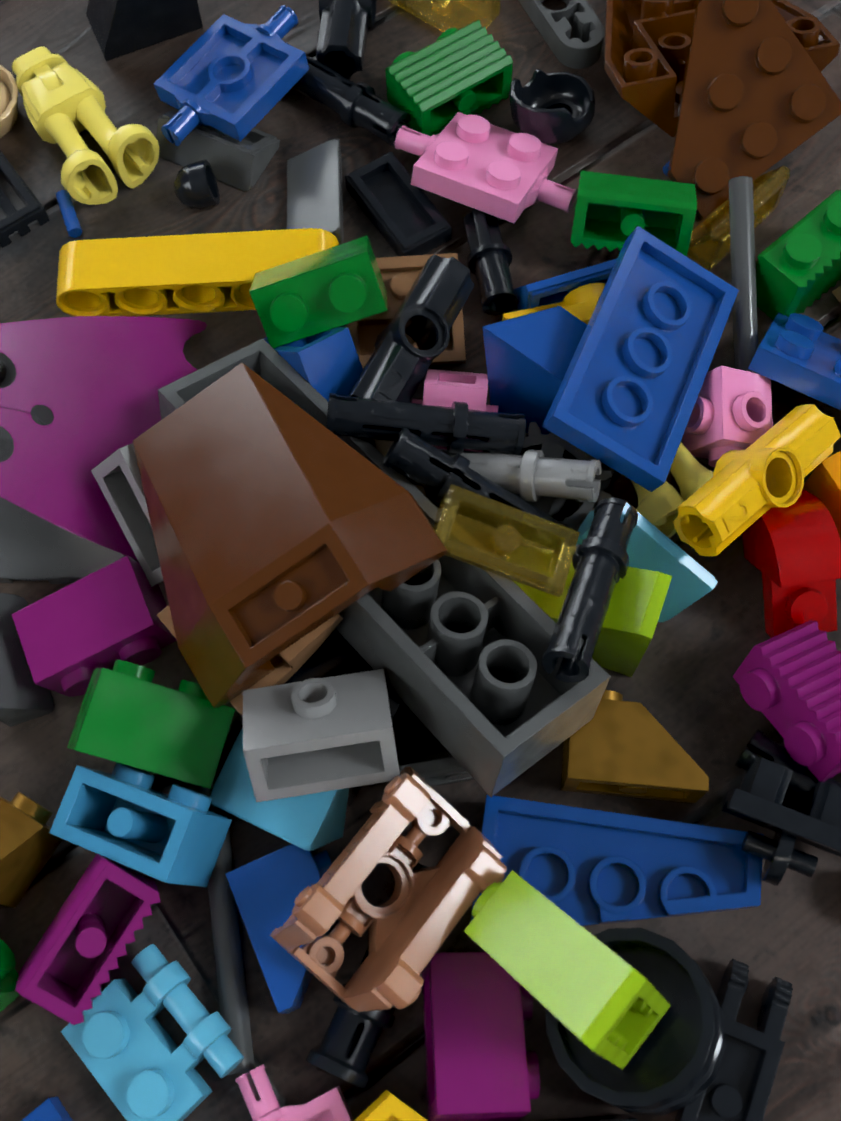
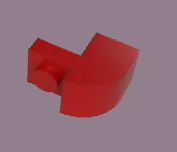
[743,489,841,638]

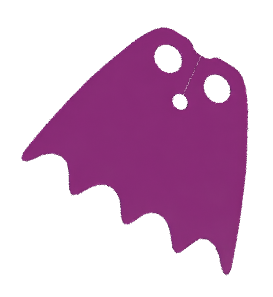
[0,316,207,560]

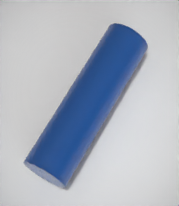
[56,190,82,238]

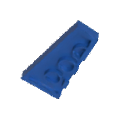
[468,795,764,938]

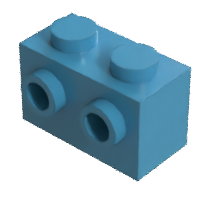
[49,762,232,887]

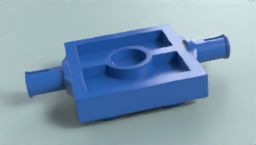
[153,5,309,146]

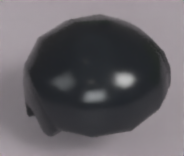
[509,69,595,145]

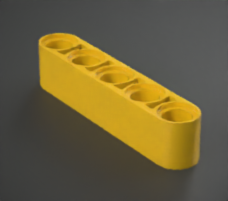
[56,228,339,317]

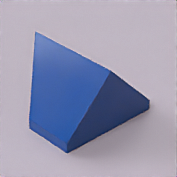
[482,306,587,435]

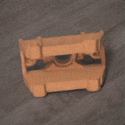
[270,766,507,1012]

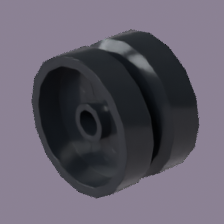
[546,928,726,1115]

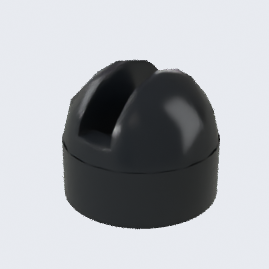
[174,159,220,208]

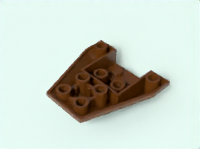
[604,0,840,137]
[133,362,449,708]

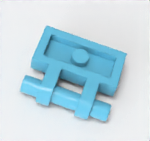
[61,944,244,1121]

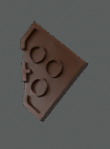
[668,0,841,221]

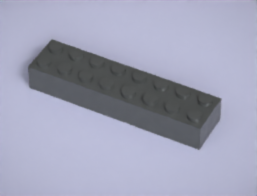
[158,338,611,797]

